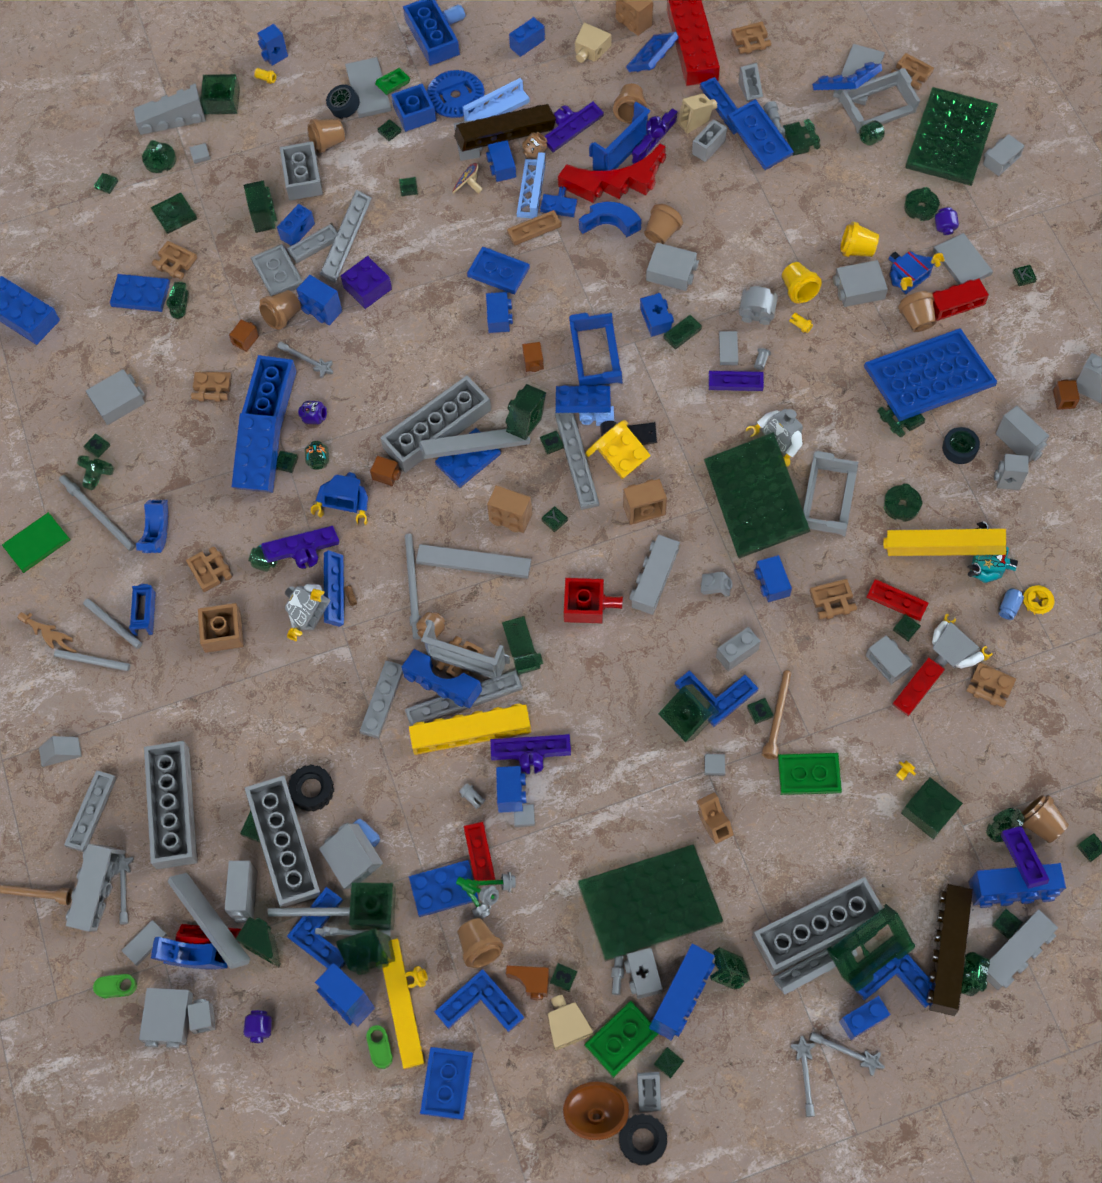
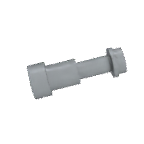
[764,101,785,137]

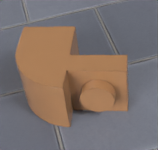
[697,792,734,844]

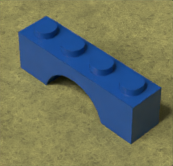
[402,649,482,709]

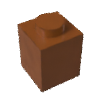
[229,319,259,352]
[522,342,544,372]
[1053,379,1080,410]
[370,456,401,486]

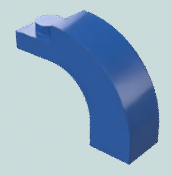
[579,202,641,237]
[136,500,168,553]
[151,937,228,970]

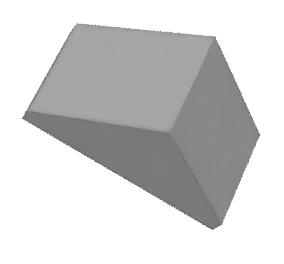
[738,63,763,101]
[39,736,82,767]
[637,1072,661,1112]

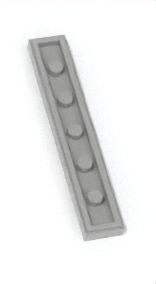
[319,190,372,283]
[555,412,599,510]
[419,426,531,459]
[416,544,531,579]
[405,670,523,726]
[168,873,250,969]

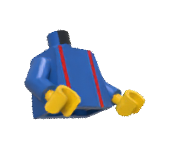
[888,252,945,294]
[311,472,368,525]

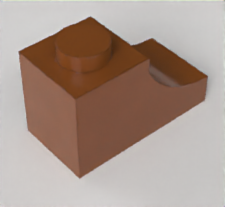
[506,965,549,1000]

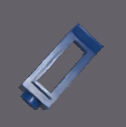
[129,584,156,636]

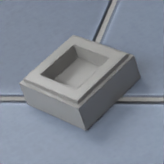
[189,143,211,164]
[704,754,725,776]
[514,804,535,827]

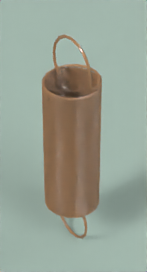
[344,581,357,610]

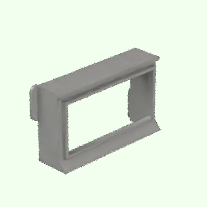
[839,68,920,134]
[800,451,859,537]
[421,620,510,681]

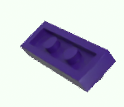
[708,371,764,391]
[1001,826,1049,889]

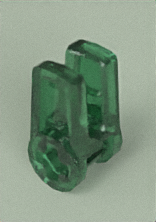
[166,282,189,319]

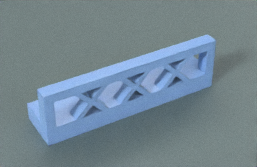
[463,78,530,121]
[517,152,546,219]

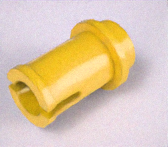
[254,68,277,84]
[789,312,813,333]

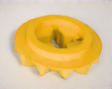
[1023,585,1055,615]

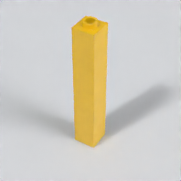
[883,529,1006,556]

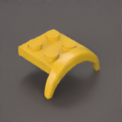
[585,420,651,479]

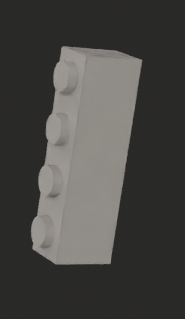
[629,535,680,615]
[978,910,1058,990]

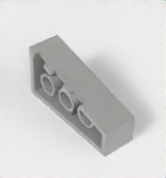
[134,83,206,135]
[66,844,126,932]

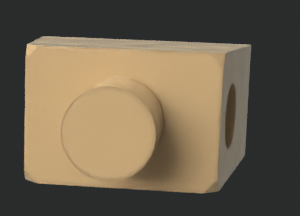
[575,23,612,63]
[677,94,717,134]
[547,995,593,1051]

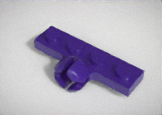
[544,101,604,152]
[632,108,678,164]
[261,526,339,569]
[490,734,571,774]

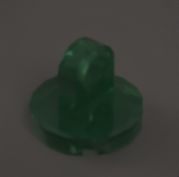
[142,140,177,173]
[76,455,115,490]
[986,808,1025,843]

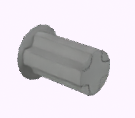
[754,348,771,370]

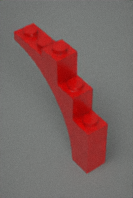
[558,144,667,203]

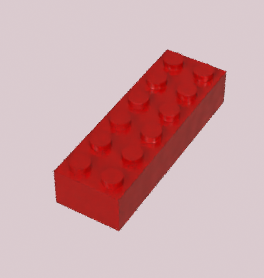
[667,0,720,86]

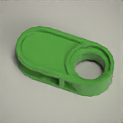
[93,974,137,998]
[366,1025,393,1069]

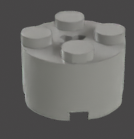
[739,286,778,325]

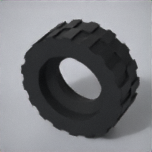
[288,765,334,812]
[619,1113,667,1166]

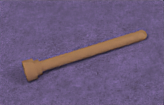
[762,670,791,759]
[0,885,73,905]

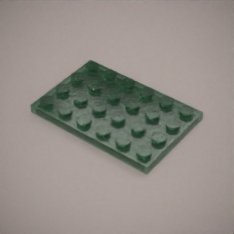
[905,87,998,186]
[704,432,811,559]
[577,844,723,962]

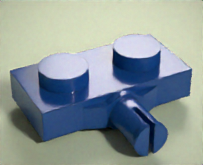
[540,187,577,218]

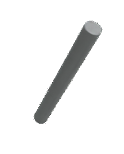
[83,599,142,649]
[54,649,130,671]
[268,907,352,917]

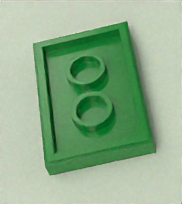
[2,512,70,573]
[777,753,842,795]
[584,1001,659,1078]

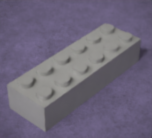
[380,376,491,473]
[144,741,197,870]
[245,776,320,908]
[752,877,886,975]

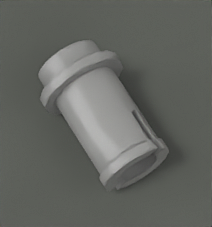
[460,784,485,809]

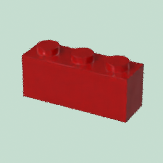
[932,278,989,321]

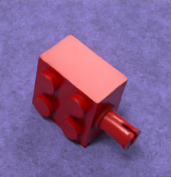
[564,578,623,624]

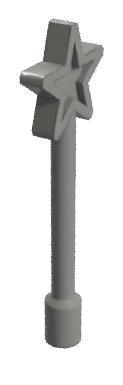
[277,342,333,378]
[116,854,134,925]
[315,926,391,938]
[809,1032,885,1076]
[790,1036,815,1117]

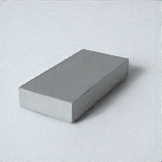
[719,331,738,365]
[121,920,168,966]

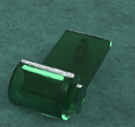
[502,616,543,675]

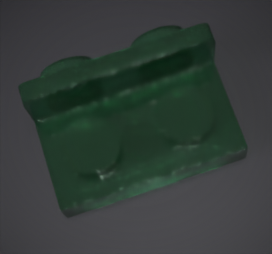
[710,947,751,989]

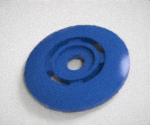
[427,70,485,118]

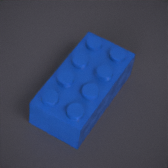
[403,0,460,66]
[0,276,60,345]
[242,355,297,431]
[231,413,281,493]
[968,863,1066,908]
[649,943,715,1041]
[315,963,375,1027]

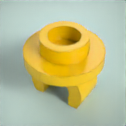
[896,761,916,781]
[405,966,428,988]

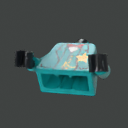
[967,521,1018,583]

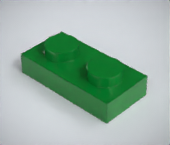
[375,68,411,95]

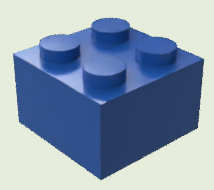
[391,84,436,132]
[296,274,342,326]

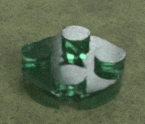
[904,187,940,221]
[884,484,923,522]
[961,952,990,996]

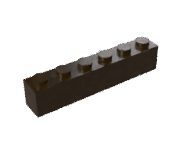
[454,104,556,152]
[926,884,973,1016]

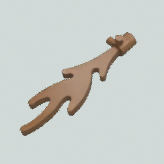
[17,612,77,653]

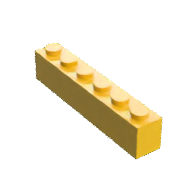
[409,704,531,755]

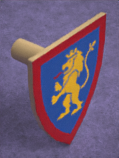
[452,163,483,194]

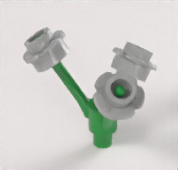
[456,872,516,919]

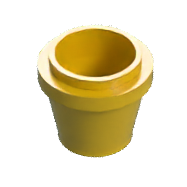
[840,221,879,257]
[782,262,822,304]

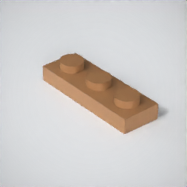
[507,210,561,246]

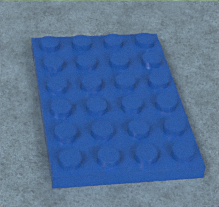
[864,328,997,421]

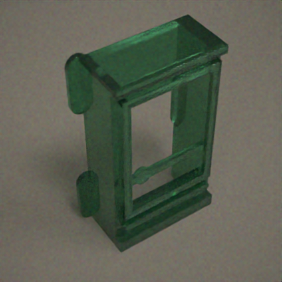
[826,904,915,991]

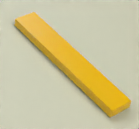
[377,938,425,1070]

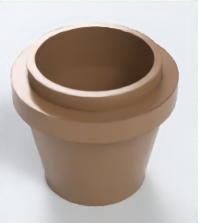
[613,83,647,123]
[307,118,345,153]
[644,204,683,244]
[259,290,301,330]
[898,291,936,332]
[1019,795,1069,843]
[457,918,503,968]

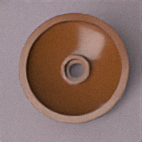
[563,1082,629,1140]

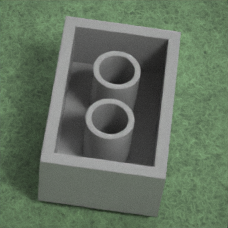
[279,141,323,201]

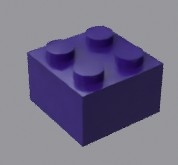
[340,256,392,309]

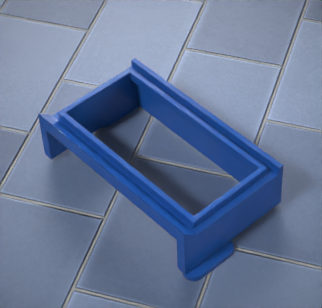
[589,102,651,171]
[569,313,623,386]

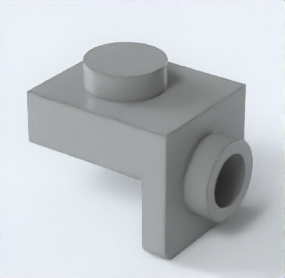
[701,572,732,597]

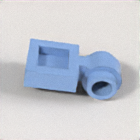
[579,406,614,426]

